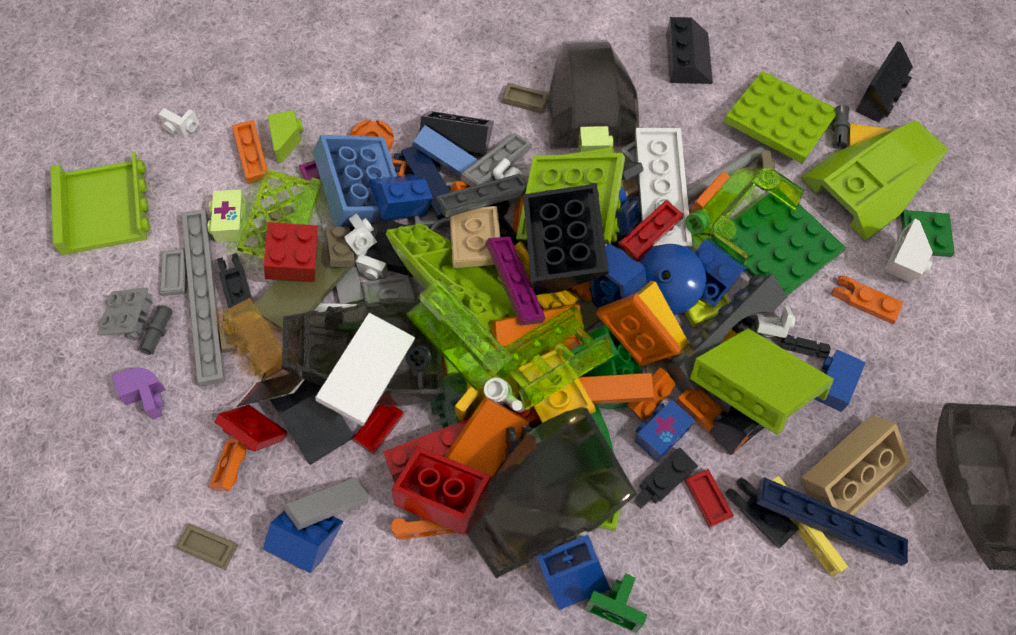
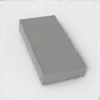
[160,249,187,296]

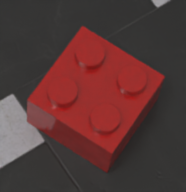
[264,222,318,282]

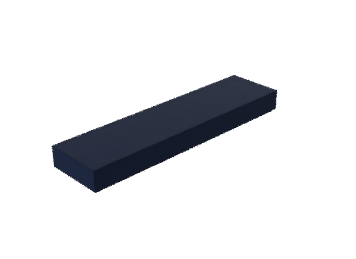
[401,146,450,220]

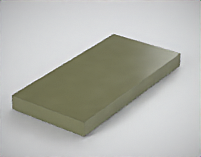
[252,241,352,337]

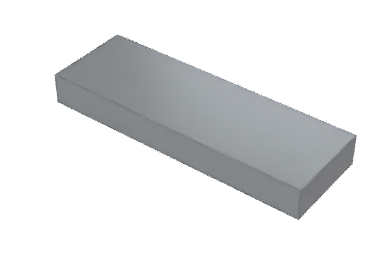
[284,478,369,530]

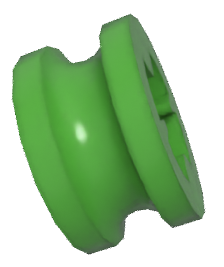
[685,210,710,234]

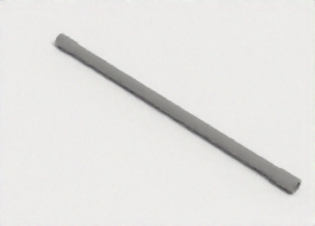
[607,142,775,247]

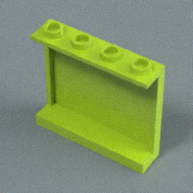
[50,151,151,255]
[690,328,834,435]

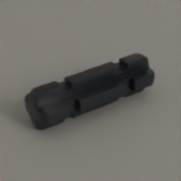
[780,335,831,358]

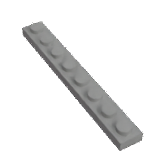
[182,209,225,386]

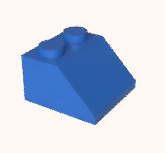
[369,175,433,220]

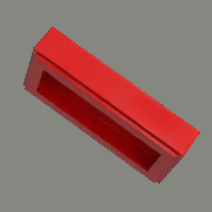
[353,399,404,454]
[684,469,734,528]

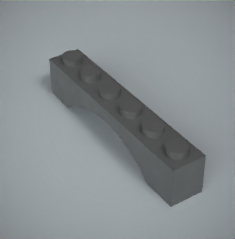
[665,274,787,391]

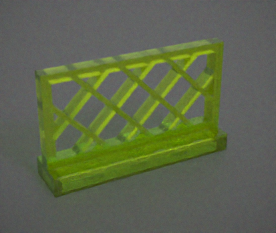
[237,169,321,258]

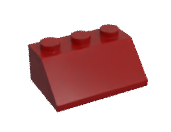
[392,446,491,537]

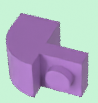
[112,367,166,420]

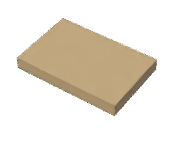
[450,206,500,268]

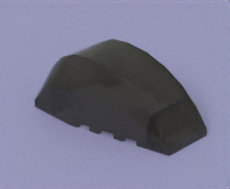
[547,40,639,149]
[282,298,444,406]
[936,403,1016,571]
[465,407,637,578]

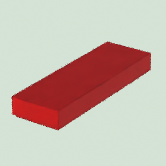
[618,200,684,261]

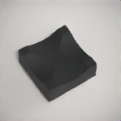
[366,218,413,277]

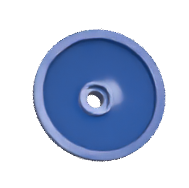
[638,244,706,316]

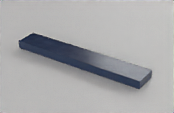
[757,477,908,566]

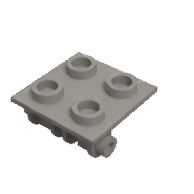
[96,287,153,340]

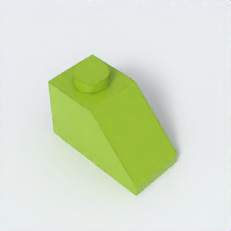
[268,110,304,163]

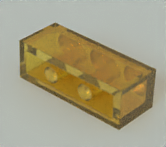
[221,298,290,381]

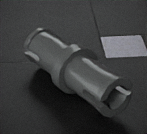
[832,105,850,149]
[138,305,173,355]

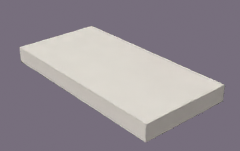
[315,313,415,426]

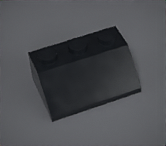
[666,17,713,84]
[856,41,913,123]
[419,111,494,156]
[709,406,765,455]

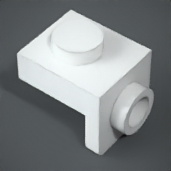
[158,108,199,138]
[344,213,377,255]
[355,248,388,280]
[755,306,795,338]

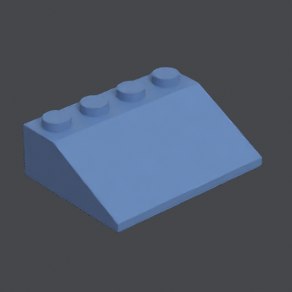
[312,135,397,227]

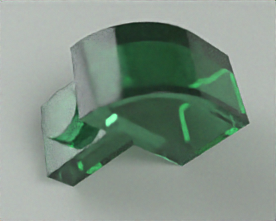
[430,372,467,428]

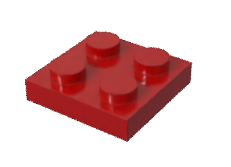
[214,404,288,452]

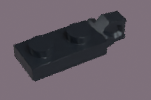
[634,447,698,508]

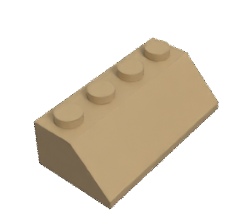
[801,415,910,515]

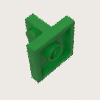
[585,573,648,633]

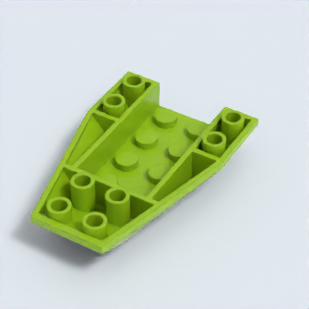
[801,120,949,241]
[386,223,538,337]

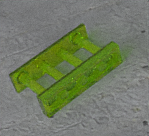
[406,278,513,390]
[489,305,613,410]

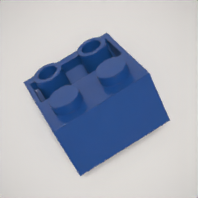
[695,239,748,308]
[263,499,344,573]
[536,535,611,610]

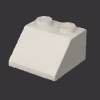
[883,219,933,283]

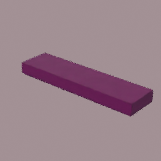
[485,237,545,326]

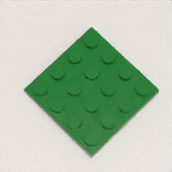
[713,186,846,296]

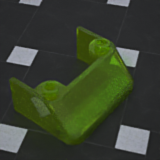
[691,168,805,266]

